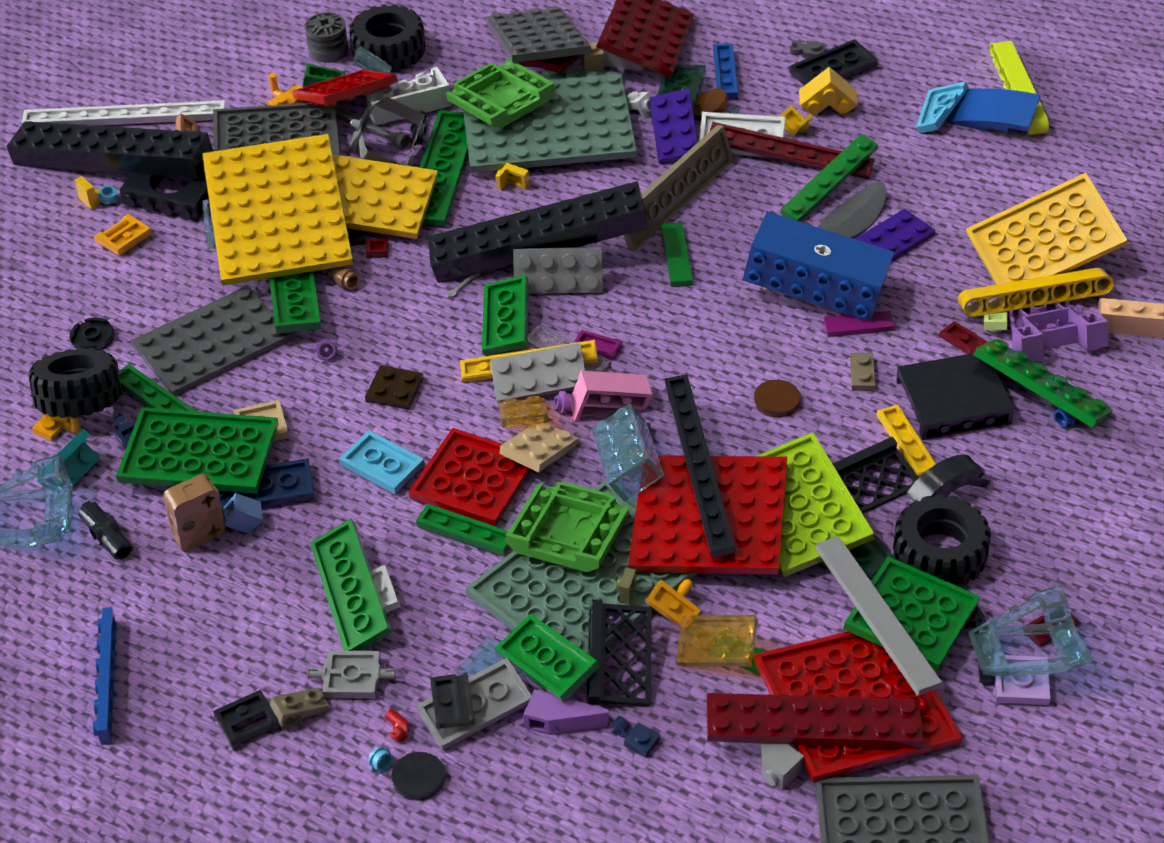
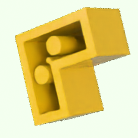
[799,67,858,115]

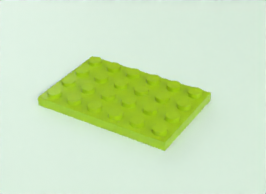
[757,432,875,577]

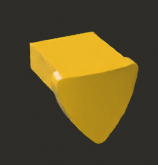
[75,176,101,209]

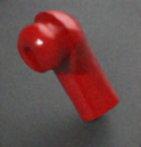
[385,708,410,743]

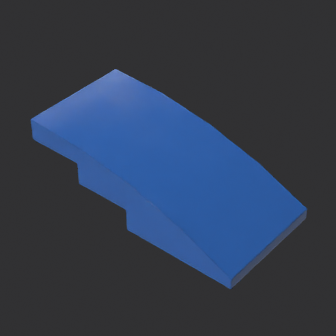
[948,88,1040,132]

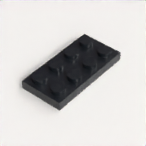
[789,39,878,86]

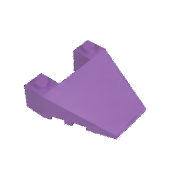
[1009,301,1109,362]

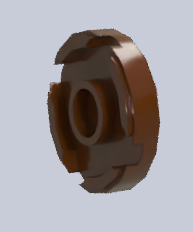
[692,88,729,121]
[754,379,800,418]

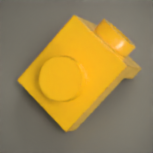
[778,105,813,136]
[495,163,530,190]

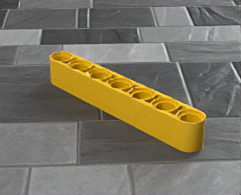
[957,268,1114,317]

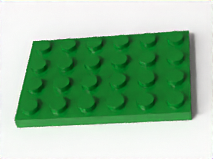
[116,407,279,494]

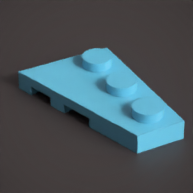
[916,82,969,133]

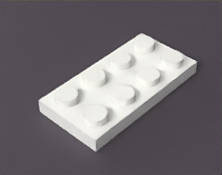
[699,112,785,157]

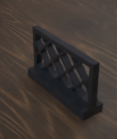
[832,436,919,513]
[586,599,652,706]

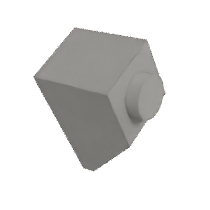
[759,743,804,790]

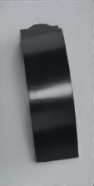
[906,455,991,502]

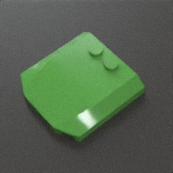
[446,59,555,128]
[506,482,629,572]

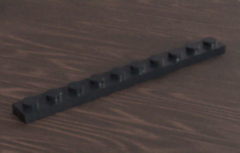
[664,374,736,558]

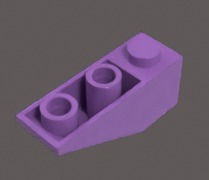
[524,690,609,735]

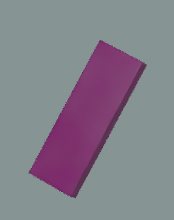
[823,311,895,337]

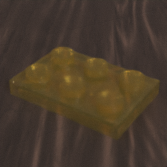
[675,615,758,667]

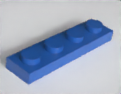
[713,43,738,99]

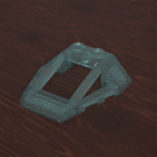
[0,455,73,548]
[968,585,1092,676]

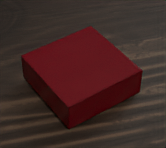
[366,238,388,258]

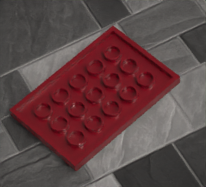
[596,0,695,78]

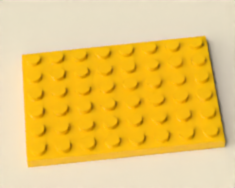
[202,134,353,286]

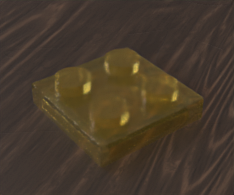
[498,396,549,428]

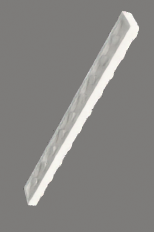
[21,100,226,126]

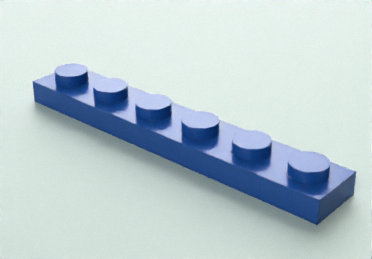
[93,607,116,745]

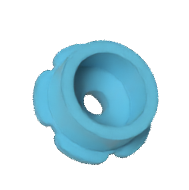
[98,186,118,204]
[368,747,393,772]

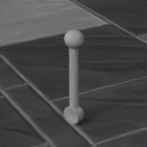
[448,273,481,298]

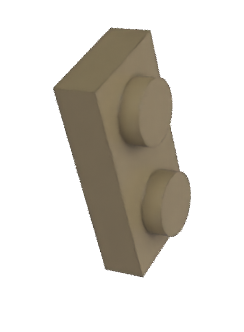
[850,353,875,391]

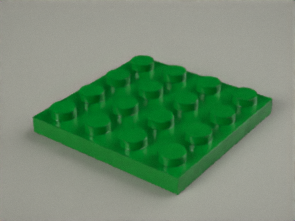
[843,556,981,671]

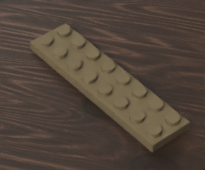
[624,125,734,251]

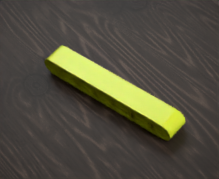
[990,41,1049,136]

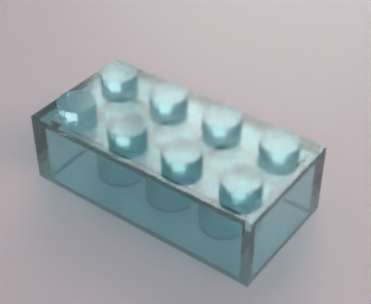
[592,403,664,502]

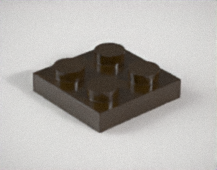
[365,365,424,410]

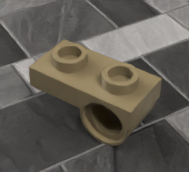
[270,688,330,731]

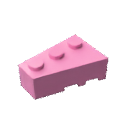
[571,371,652,422]

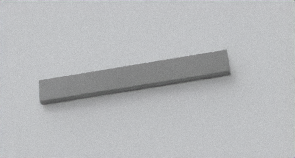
[816,536,942,696]

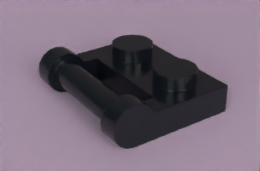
[213,689,281,750]

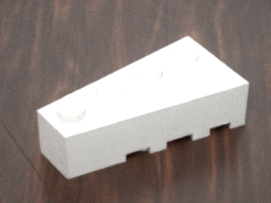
[366,67,452,125]

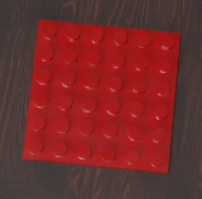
[628,455,788,575]
[754,631,962,783]

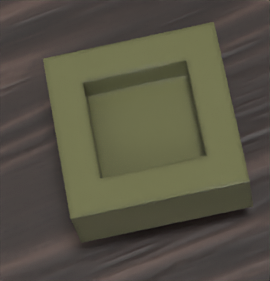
[616,568,636,604]

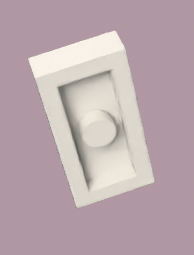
[372,565,401,613]

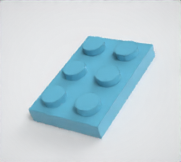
[339,430,425,494]

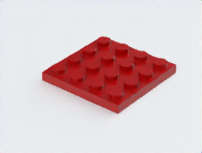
[292,69,398,107]
[409,428,532,527]

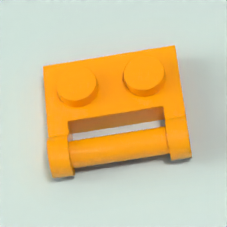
[94,214,152,256]

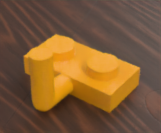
[267,73,303,105]
[32,414,82,442]
[645,579,701,631]

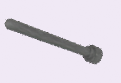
[336,108,410,150]

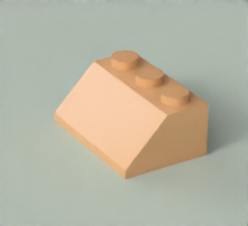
[1098,298,1164,338]

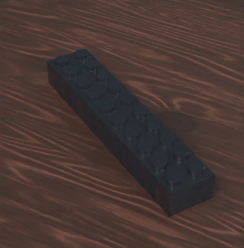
[6,121,214,178]
[428,181,649,283]

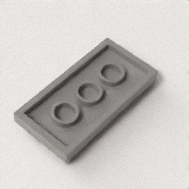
[513,247,603,294]
[490,343,585,404]
[416,658,532,751]

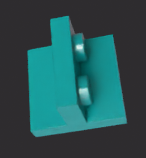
[38,429,101,490]

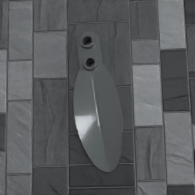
[818,182,886,238]

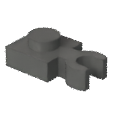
[790,41,826,58]

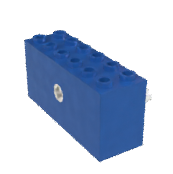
[742,211,894,321]

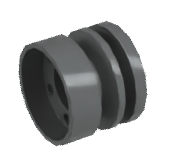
[305,12,349,63]

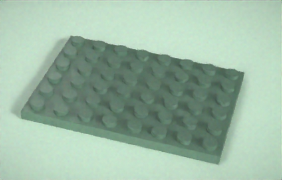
[463,73,637,173]
[465,480,698,654]

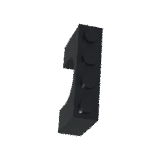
[119,172,210,221]

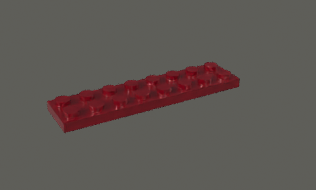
[706,693,923,748]

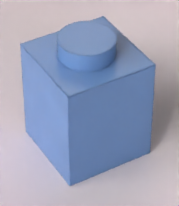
[223,493,263,533]

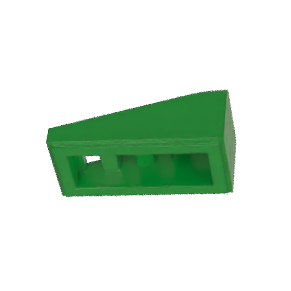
[302,64,346,87]

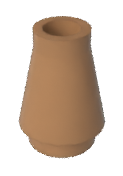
[327,267,360,290]

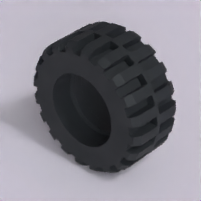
[349,4,426,73]
[28,348,122,418]
[893,495,991,585]

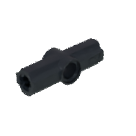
[78,501,133,560]

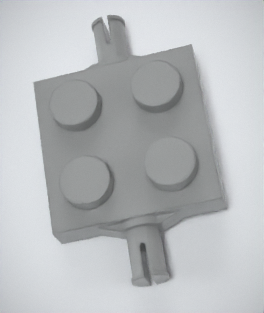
[307,651,396,699]

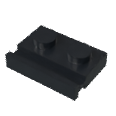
[430,672,475,729]

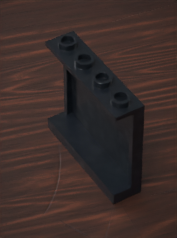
[896,353,1014,440]

